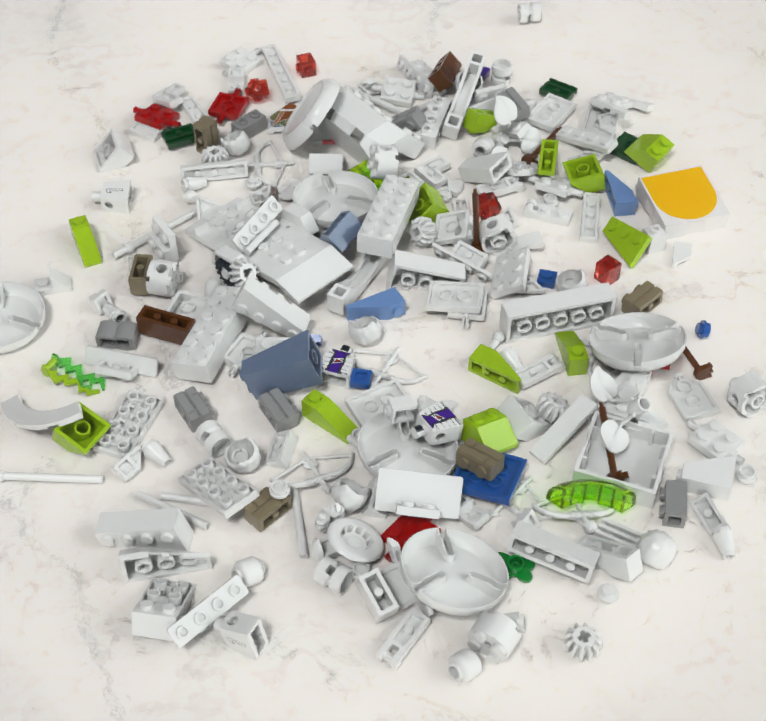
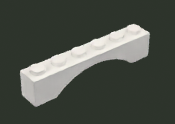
[441,50,487,140]
[327,253,389,316]

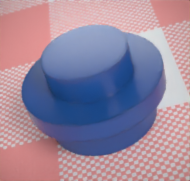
[695,320,711,339]

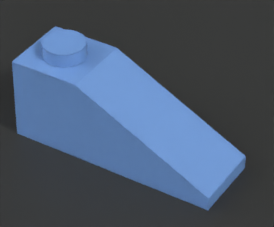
[604,170,639,217]
[346,287,405,321]

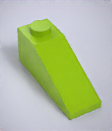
[462,108,498,134]
[537,139,559,176]
[68,215,102,268]
[555,330,589,376]
[468,344,521,394]
[301,389,358,444]

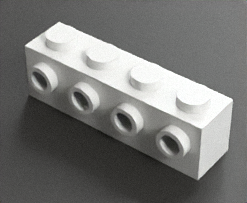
[415,96,452,150]
[506,520,600,584]

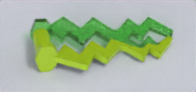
[41,353,105,396]

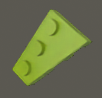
[603,216,652,269]

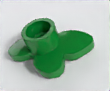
[498,552,536,583]

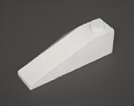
[118,546,212,584]

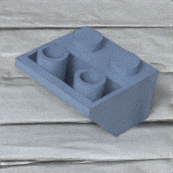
[320,211,362,252]

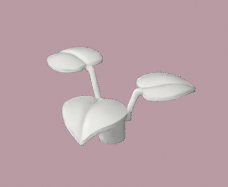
[491,95,542,163]
[589,366,669,453]

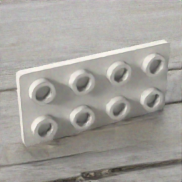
[374,468,463,519]

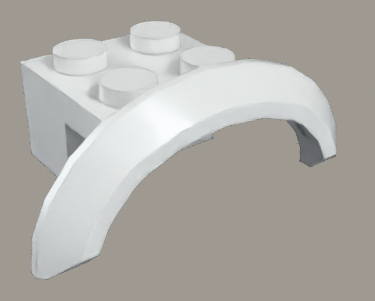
[356,537,434,624]

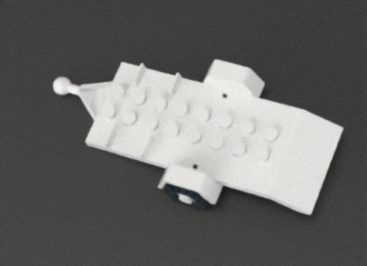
[184,190,353,304]

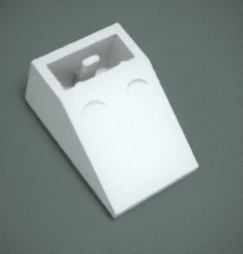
[132,578,196,641]

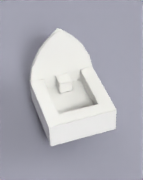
[311,536,341,562]

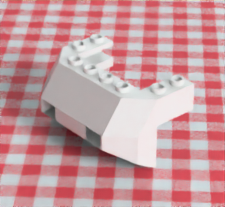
[318,87,425,171]

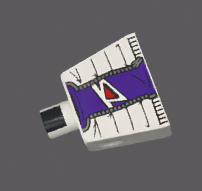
[322,345,355,389]
[411,400,463,445]

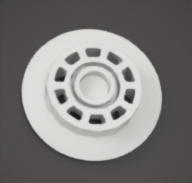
[327,517,384,563]

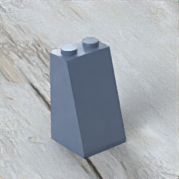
[239,330,322,400]

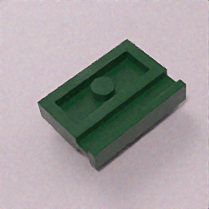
[539,78,578,101]
[161,123,195,150]

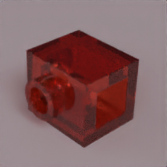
[295,52,317,78]
[478,192,502,220]
[594,254,622,285]

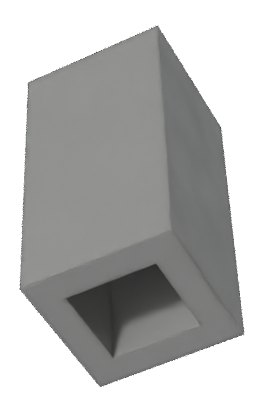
[231,109,267,139]
[659,480,687,529]

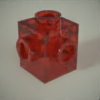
[244,78,270,102]

